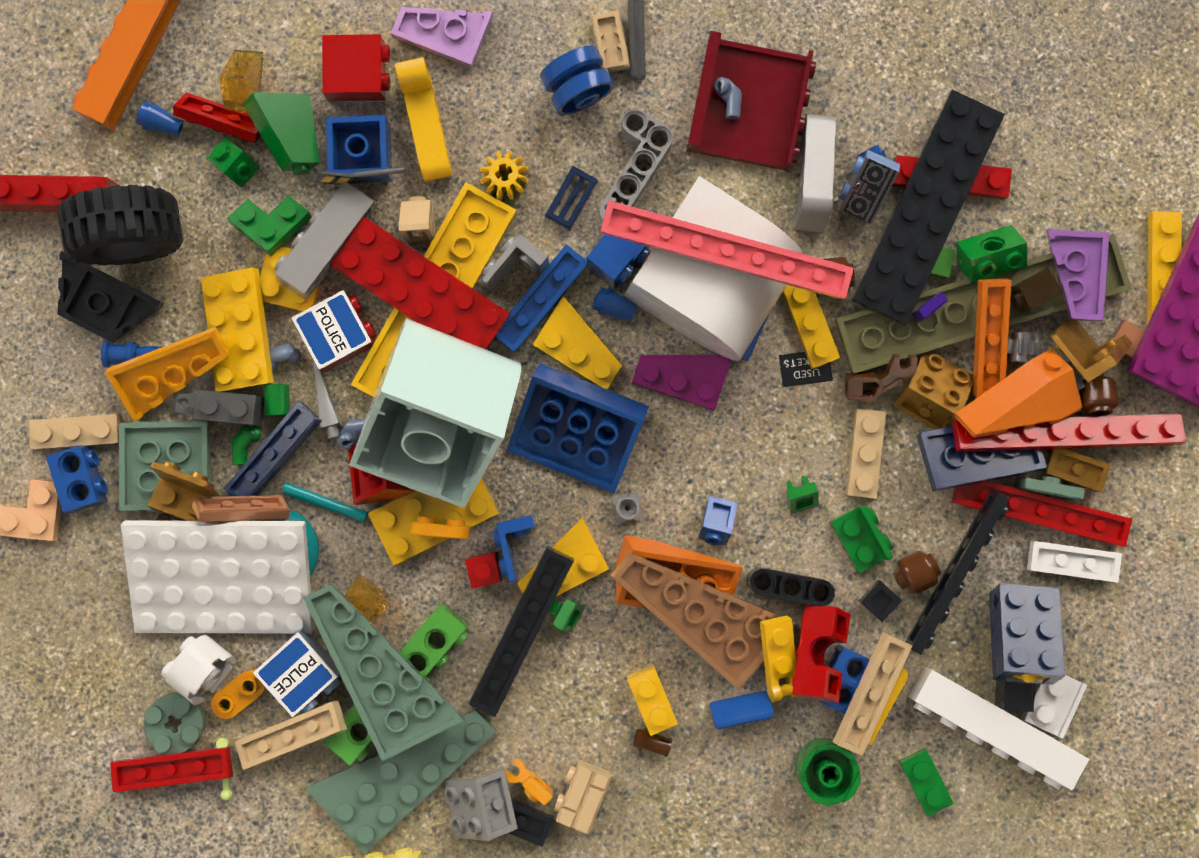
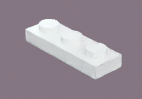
[1027,541,1122,583]

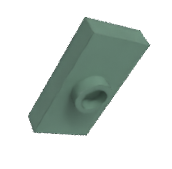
[1016,476,1085,500]

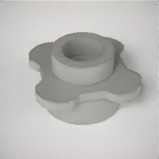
[612,492,643,524]

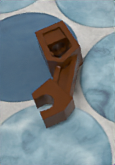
[844,354,917,401]

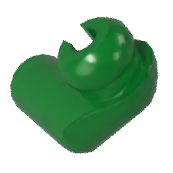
[232,425,261,465]

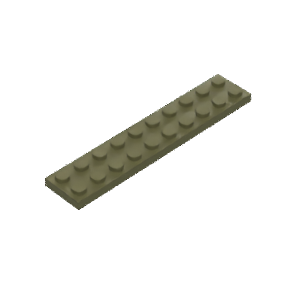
[834,234,1132,374]

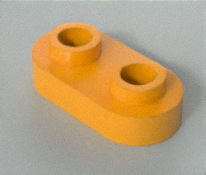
[410,516,470,539]
[211,669,266,719]

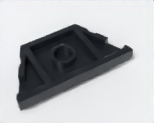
[57,251,164,342]

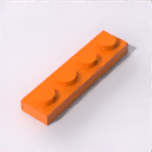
[972,279,1012,398]

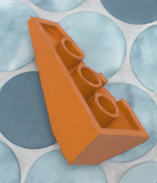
[954,348,1082,438]
[616,535,743,608]

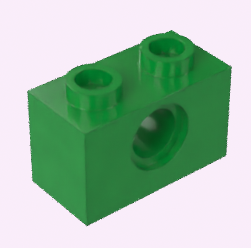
[956,225,1027,284]

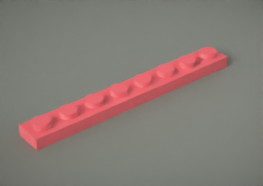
[600,200,854,300]

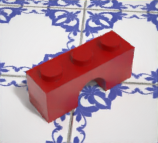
[792,605,851,703]

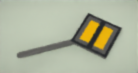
[312,167,407,185]

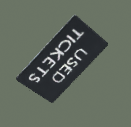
[779,352,833,387]

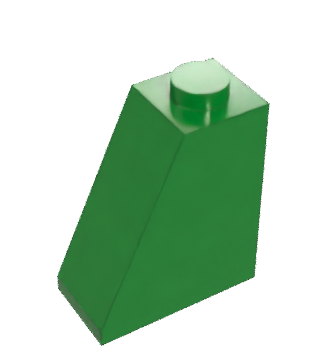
[244,92,320,175]

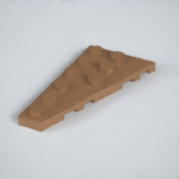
[610,552,796,690]

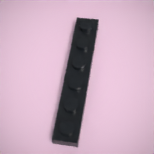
[905,489,1010,655]
[469,546,574,717]

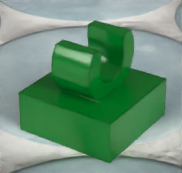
[786,476,819,514]
[548,599,585,633]

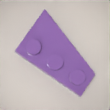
[1046,230,1109,322]

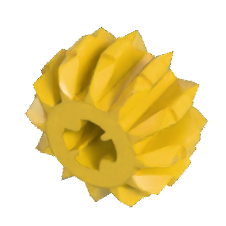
[480,151,529,201]

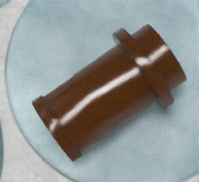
[633,728,672,757]

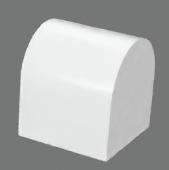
[623,176,803,361]

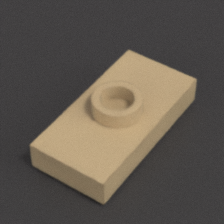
[591,10,630,73]

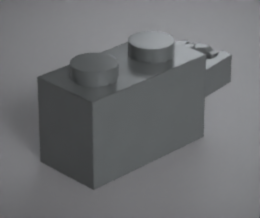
[175,390,265,427]

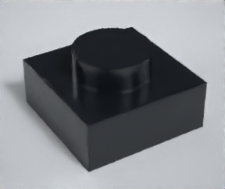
[858,580,902,622]

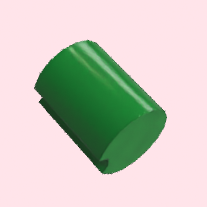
[264,384,290,417]

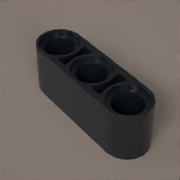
[747,567,835,606]

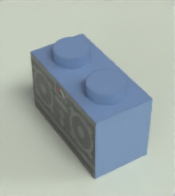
[838,150,900,224]

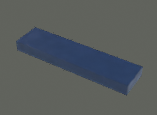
[223,400,322,496]

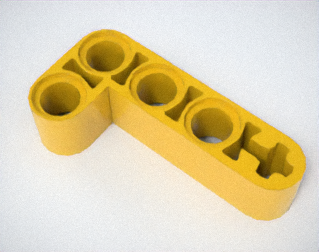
[395,57,453,182]

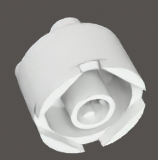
[161,635,235,705]

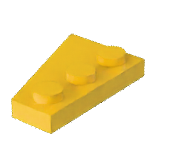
[517,517,609,596]

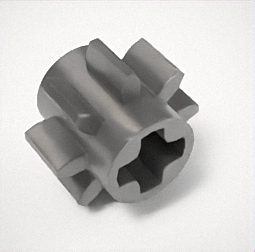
[1007,332,1041,365]

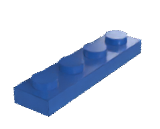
[496,244,587,353]

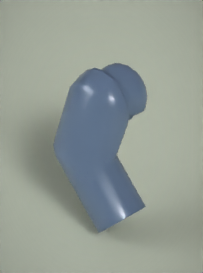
[713,77,742,120]
[270,343,300,372]
[338,418,366,450]

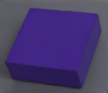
[912,292,948,322]

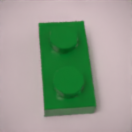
[898,748,954,817]

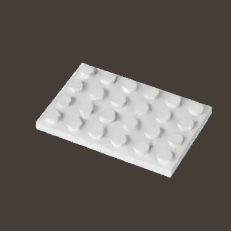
[121,520,314,634]

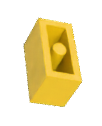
[627,664,678,736]

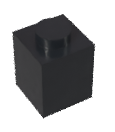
[995,679,1035,712]

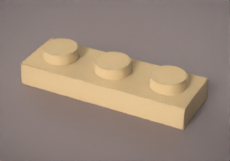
[846,408,886,499]
[29,414,121,450]

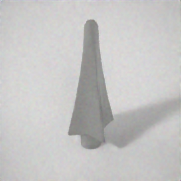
[313,362,343,440]

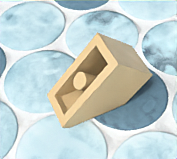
[399,196,436,242]

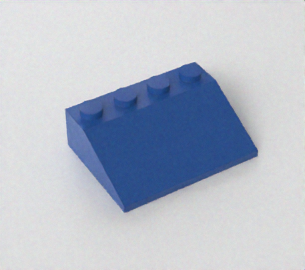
[506,363,649,494]

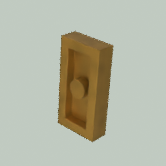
[1042,449,1111,493]

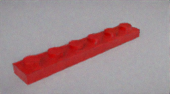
[951,481,1132,547]

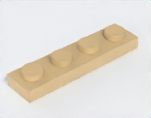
[833,632,912,756]
[235,701,347,770]

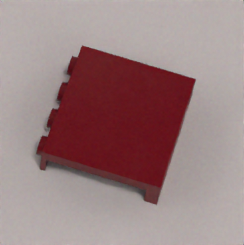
[686,31,816,171]

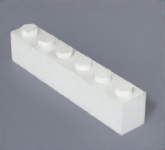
[908,666,1089,790]

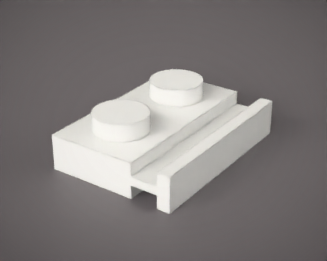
[1020,675,1087,739]

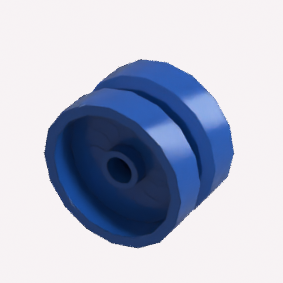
[540,45,615,116]

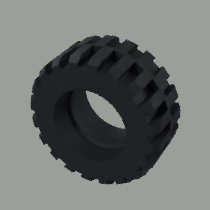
[58,185,183,266]

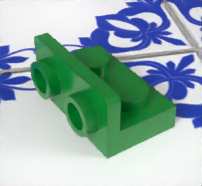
[829,505,893,573]

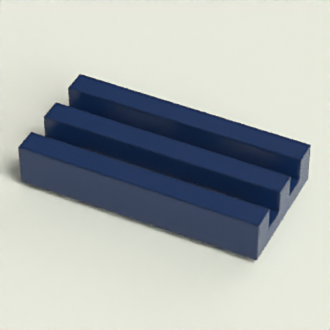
[545,166,598,231]

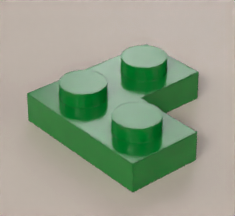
[227,196,311,257]

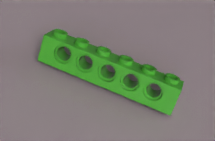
[323,602,470,765]

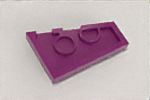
[631,355,731,411]

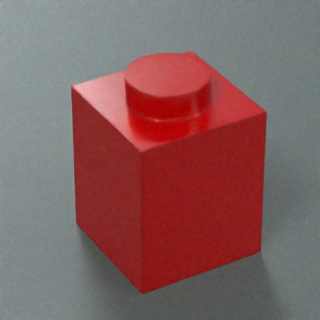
[465,551,503,589]

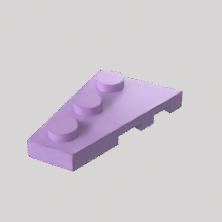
[391,7,493,68]

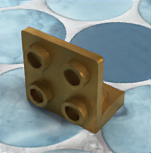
[1051,316,1133,382]
[893,351,973,430]
[147,461,220,521]

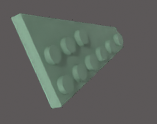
[303,583,465,762]
[305,709,497,854]

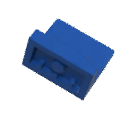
[493,514,537,583]

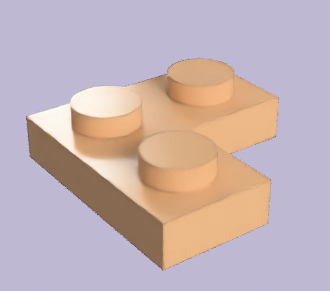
[0,479,61,541]

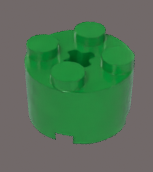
[795,738,861,806]

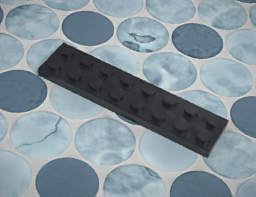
[851,89,1005,325]

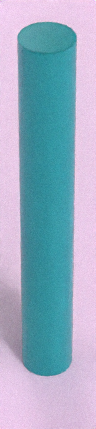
[282,482,368,523]

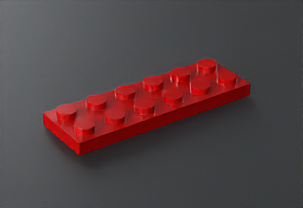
[330,216,510,350]

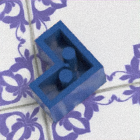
[586,235,651,289]

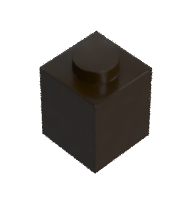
[1010,267,1062,314]

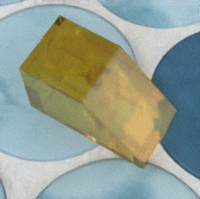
[220,50,264,112]

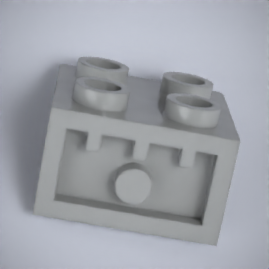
[482,234,549,292]
[444,769,518,841]

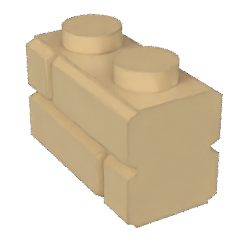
[553,760,611,834]

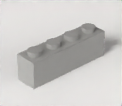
[274,181,375,301]

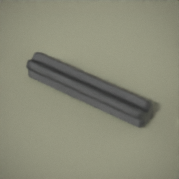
[628,0,646,81]

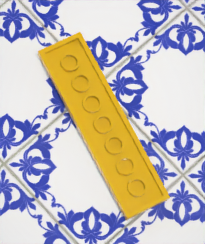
[351,182,517,397]

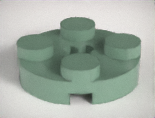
[144,692,206,754]

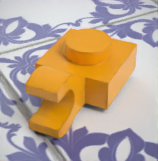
[505,758,553,806]

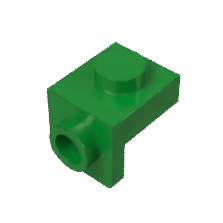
[206,137,260,188]

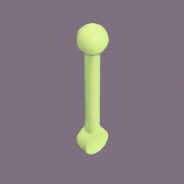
[216,737,232,801]

